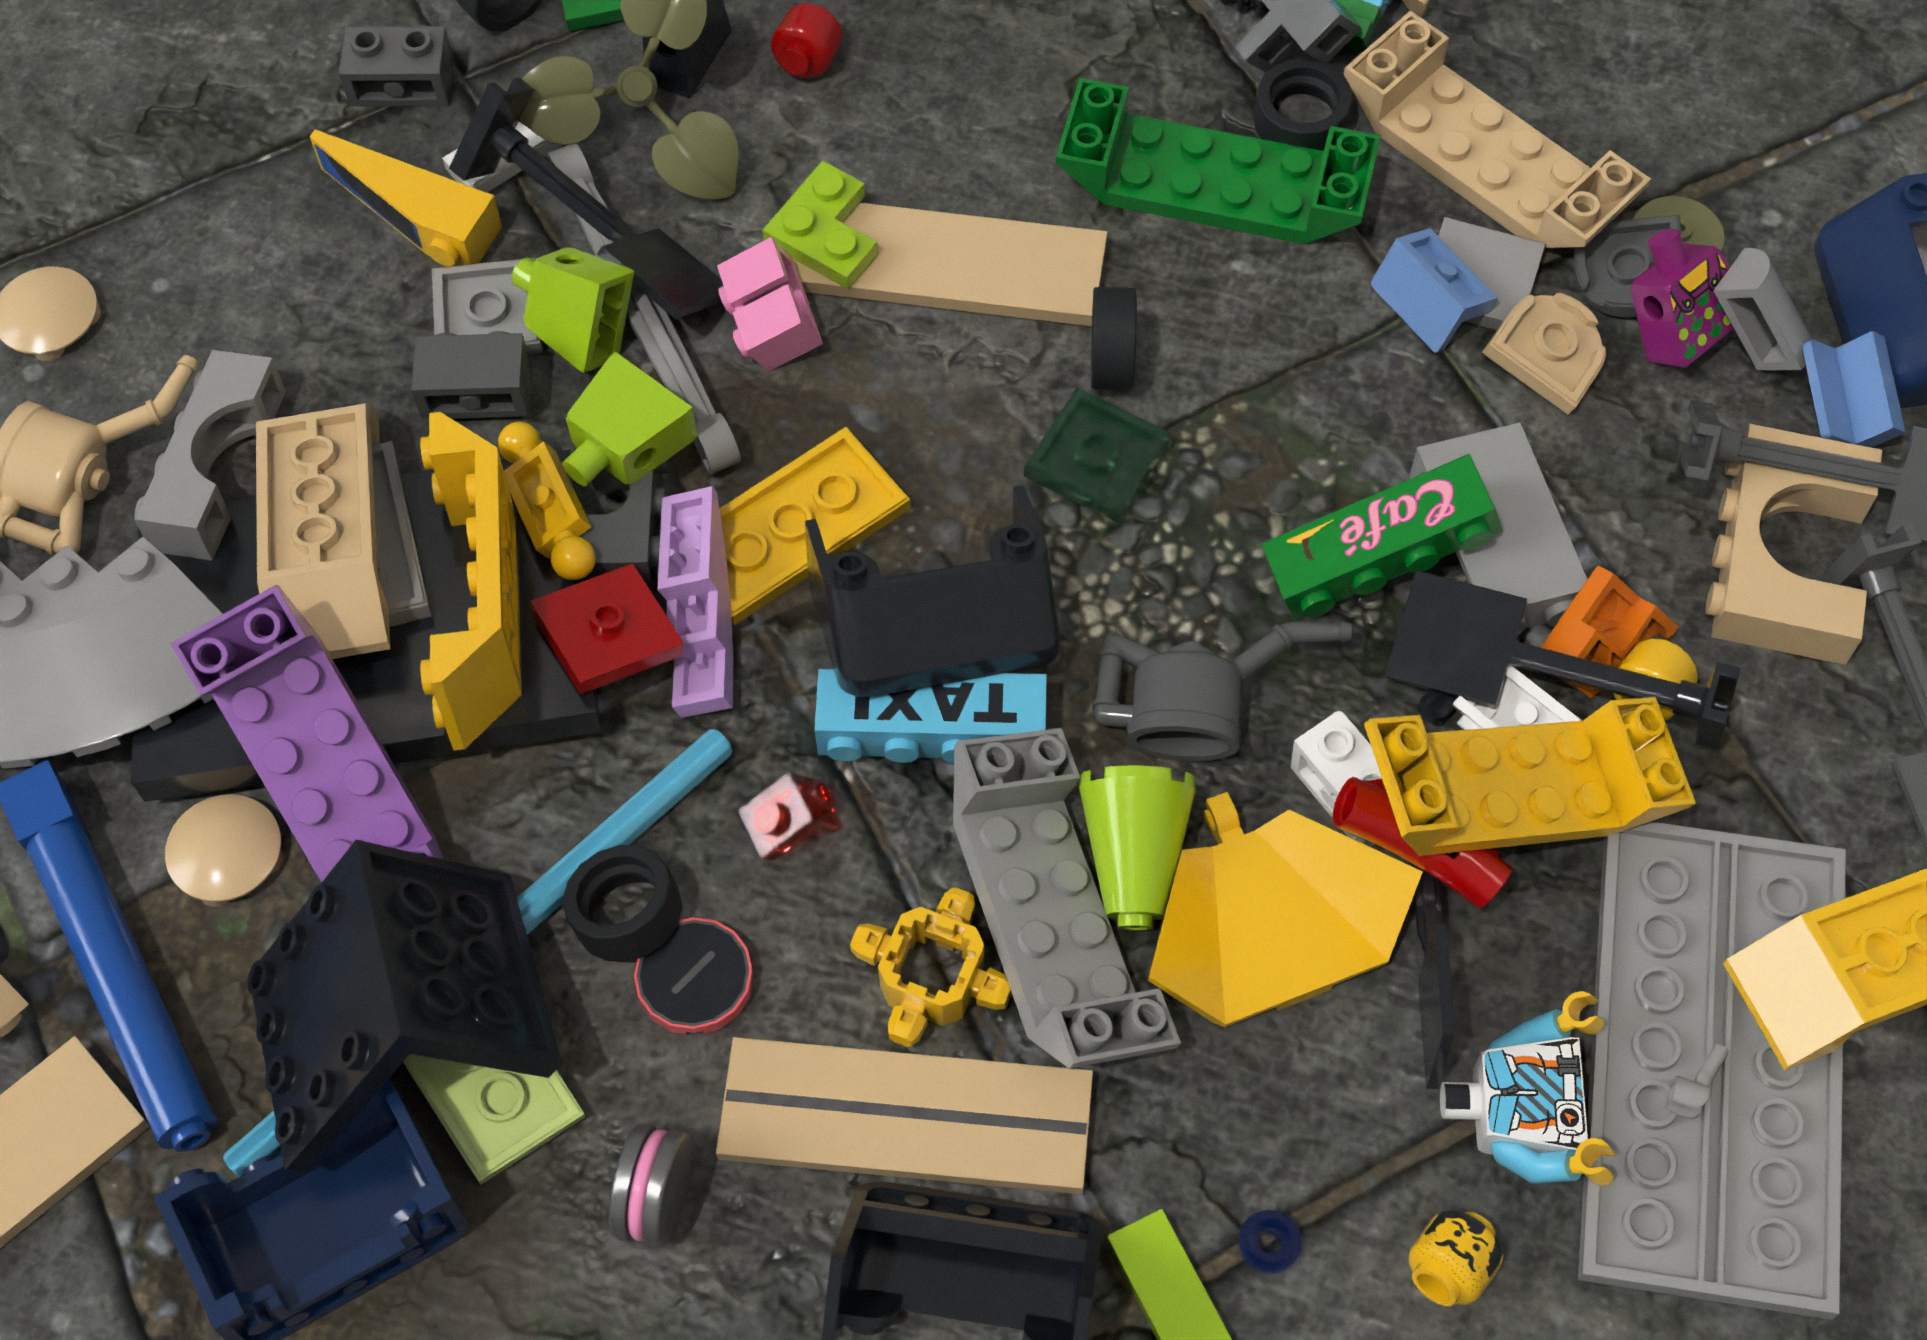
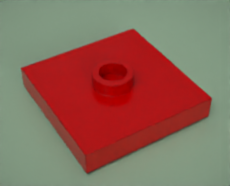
[530,563,684,695]

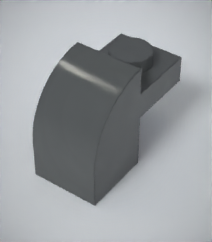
[1234,0,1362,73]

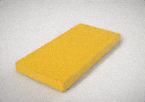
[719,427,911,626]

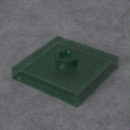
[1024,388,1171,523]

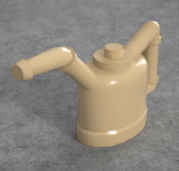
[0,355,199,556]

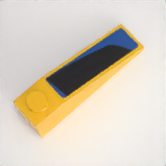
[310,129,502,267]

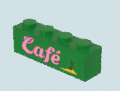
[1261,453,1503,620]

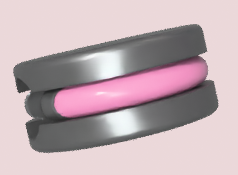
[609,1123,692,1247]

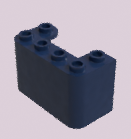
[153,1077,469,1340]

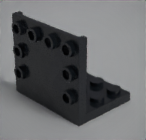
[247,839,562,1173]

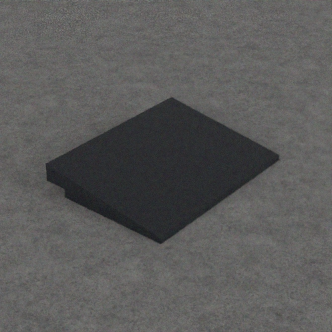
[131,450,602,802]

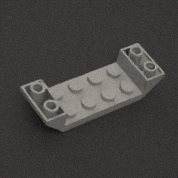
[953,728,1181,1069]

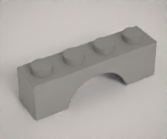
[134,350,286,561]

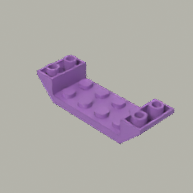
[170,585,444,883]

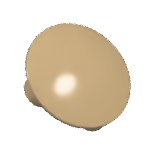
[0,267,102,361]
[165,794,284,907]

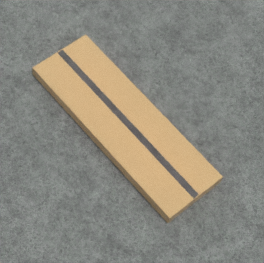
[716,1037,1093,1195]

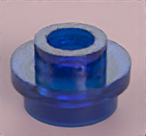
[1238,1210,1302,1274]

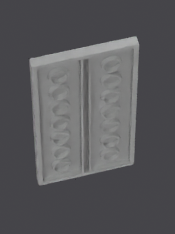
[1578,822,1846,1320]

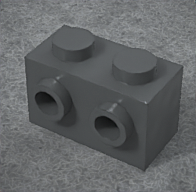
[339,25,454,107]
[411,331,531,419]

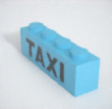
[815,669,1047,763]

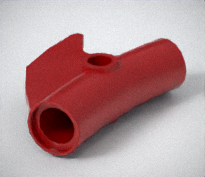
[1332,777,1512,909]

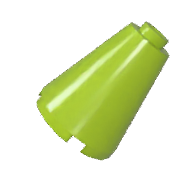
[1079,765,1196,931]

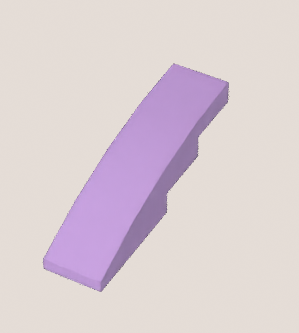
[657,486,733,718]

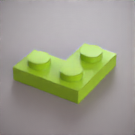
[762,160,878,289]

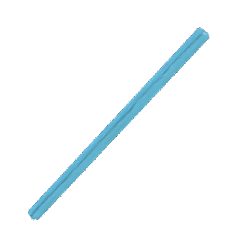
[223,728,732,1178]

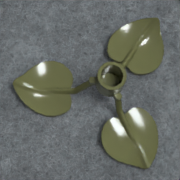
[519,0,739,199]

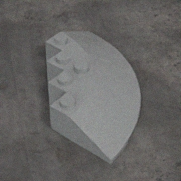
[0,537,222,769]

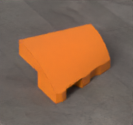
[1540,565,1679,698]

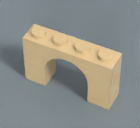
[1705,424,1882,665]

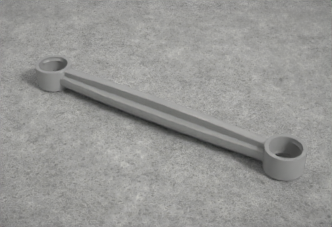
[546,143,741,475]

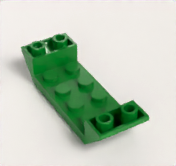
[1056,77,1381,244]

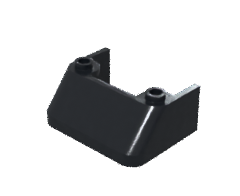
[805,485,1060,697]
[821,1182,1102,1340]

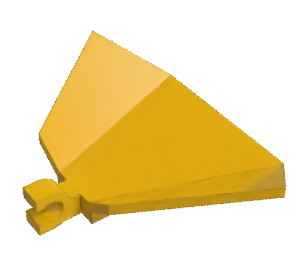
[1148,791,1423,1027]

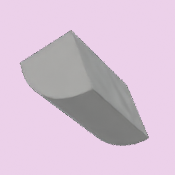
[1713,248,1812,370]

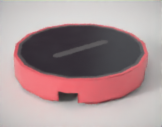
[634,917,753,1035]

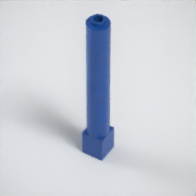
[0,760,217,1152]

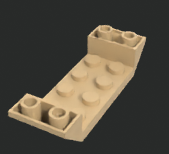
[1344,10,1651,248]
[256,403,390,659]

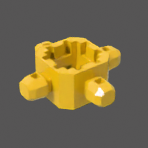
[850,887,1012,1047]

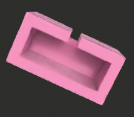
[717,237,823,372]

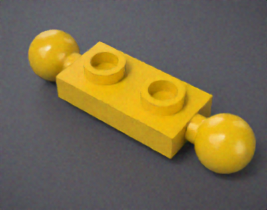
[498,421,596,581]

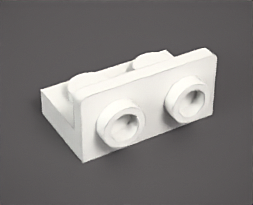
[1290,711,1382,847]

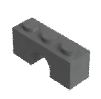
[582,458,670,589]

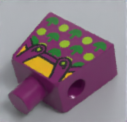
[1631,229,1734,367]

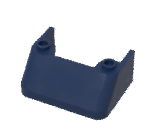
[1814,173,1927,409]

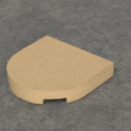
[1482,293,1606,415]

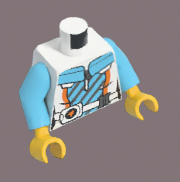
[1440,991,1616,1186]

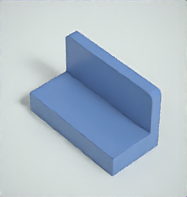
[1371,228,1498,352]
[1802,331,1906,448]

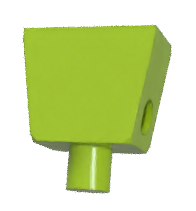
[511,248,634,373]
[562,351,698,486]

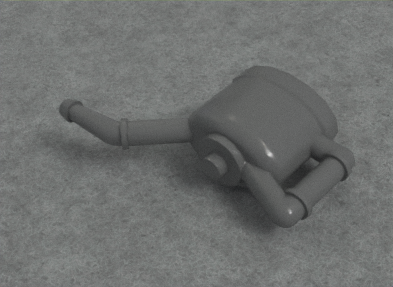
[1092,621,1352,761]

